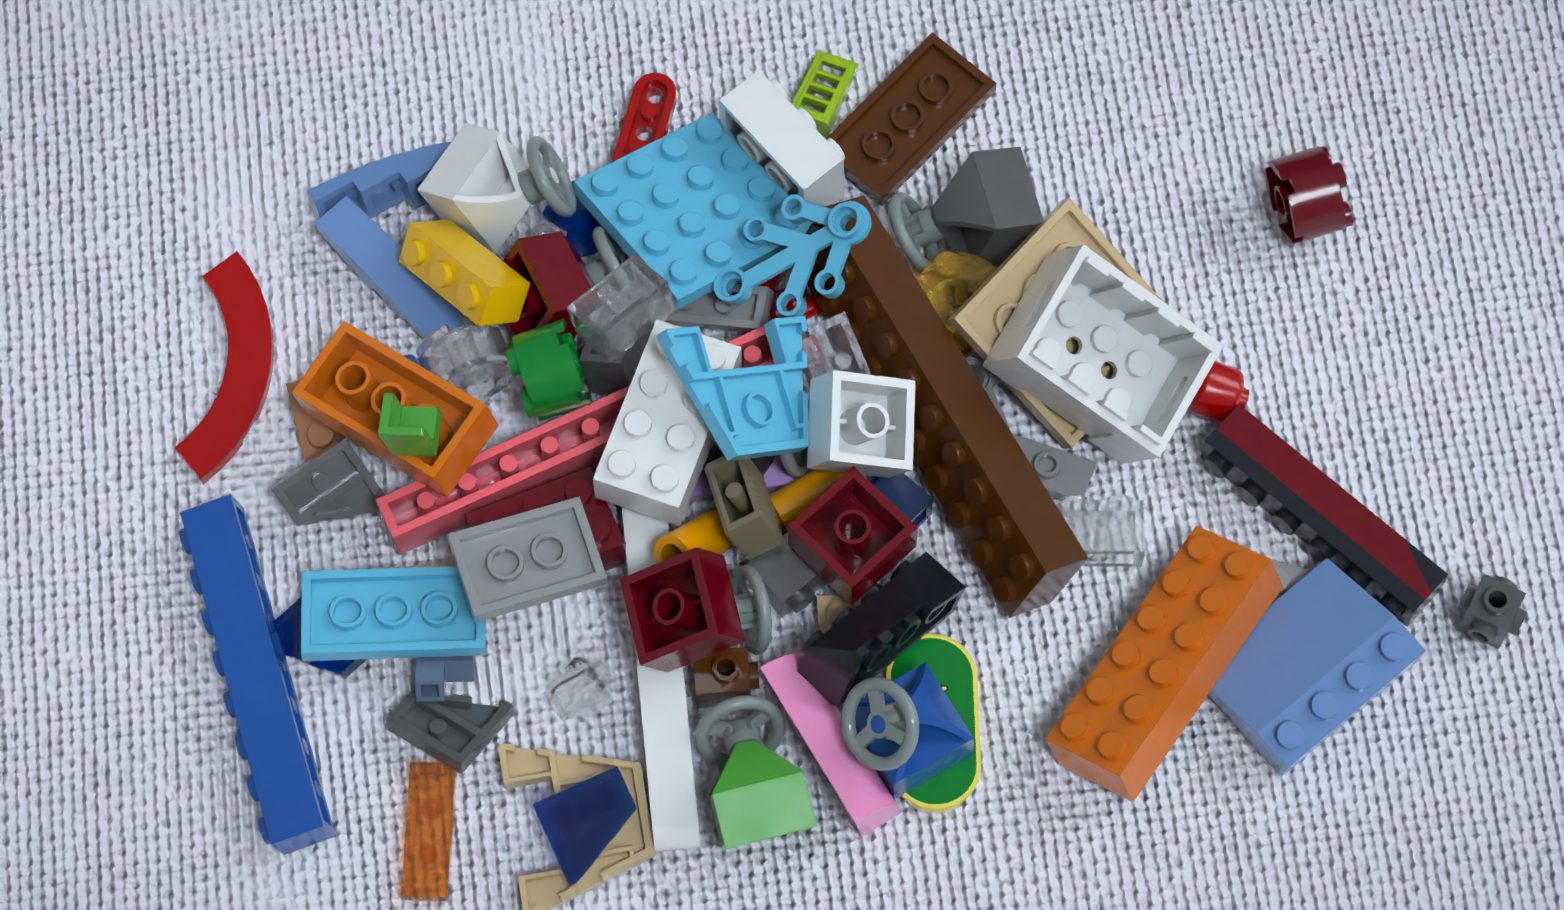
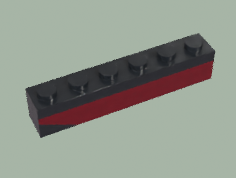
[1200,404,1448,627]

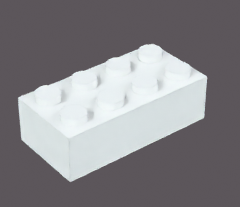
[593,319,742,526]

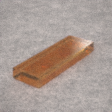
[401,762,457,901]

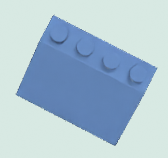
[1208,558,1426,778]

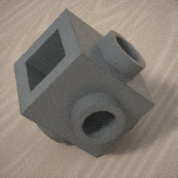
[1457,574,1528,649]

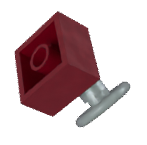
[503,226,644,340]
[620,547,772,672]

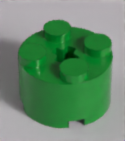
[505,319,593,421]

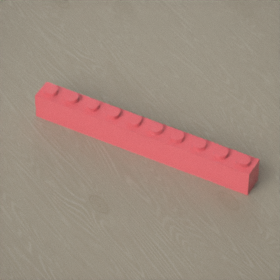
[375,317,783,555]

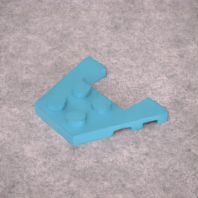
[656,316,809,461]

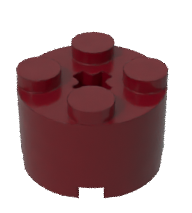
[1265,146,1353,245]

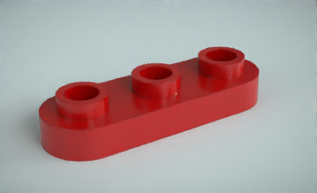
[611,73,677,162]

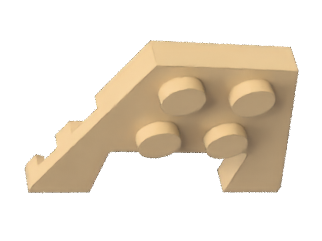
[498,743,656,910]

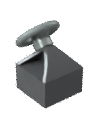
[888,147,1044,273]

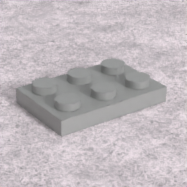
[448,496,607,622]

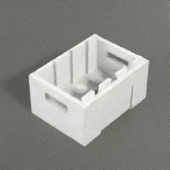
[982,244,1224,464]

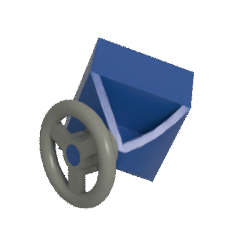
[841,662,974,800]

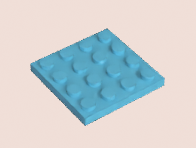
[573,112,812,310]

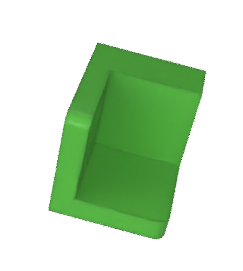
[378,393,442,457]

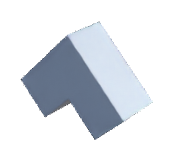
[415,656,475,702]

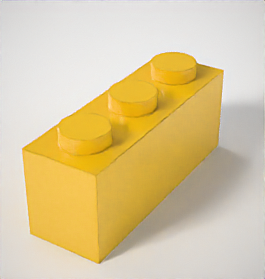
[398,219,530,326]

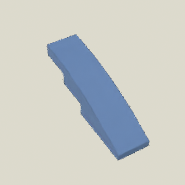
[307,141,452,220]
[313,195,468,351]

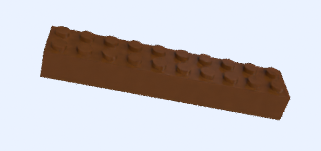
[805,196,1088,618]

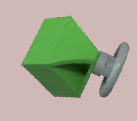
[695,695,817,850]

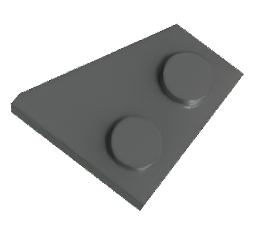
[387,689,514,774]

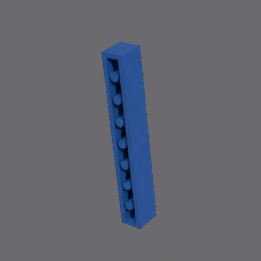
[179,494,336,855]

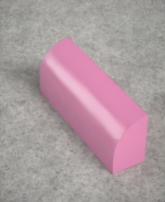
[760,653,901,837]

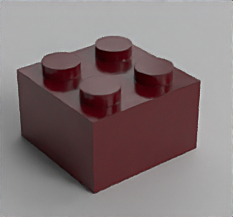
[788,466,918,606]

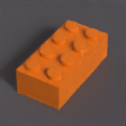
[291,321,499,498]

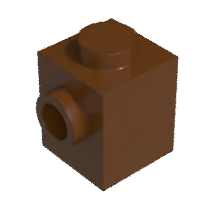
[693,647,760,708]

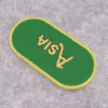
[886,634,981,813]

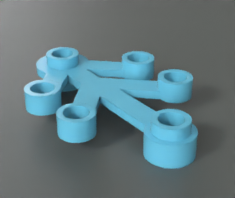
[714,194,872,317]

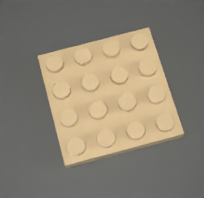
[948,197,1161,449]

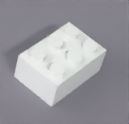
[719,70,845,208]

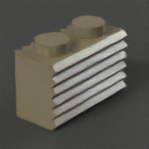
[704,456,785,559]

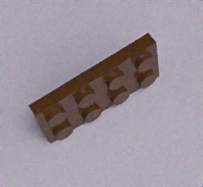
[826,32,997,206]

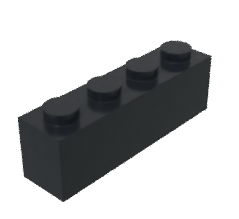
[797,552,966,708]

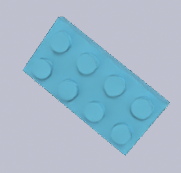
[301,566,486,661]

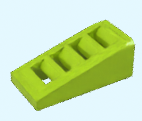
[792,50,859,138]

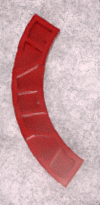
[175,251,274,485]

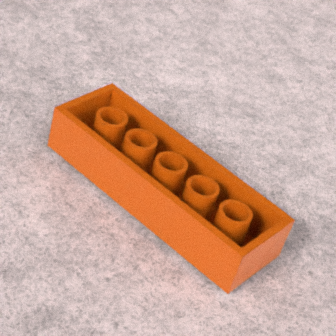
[1045,525,1283,802]

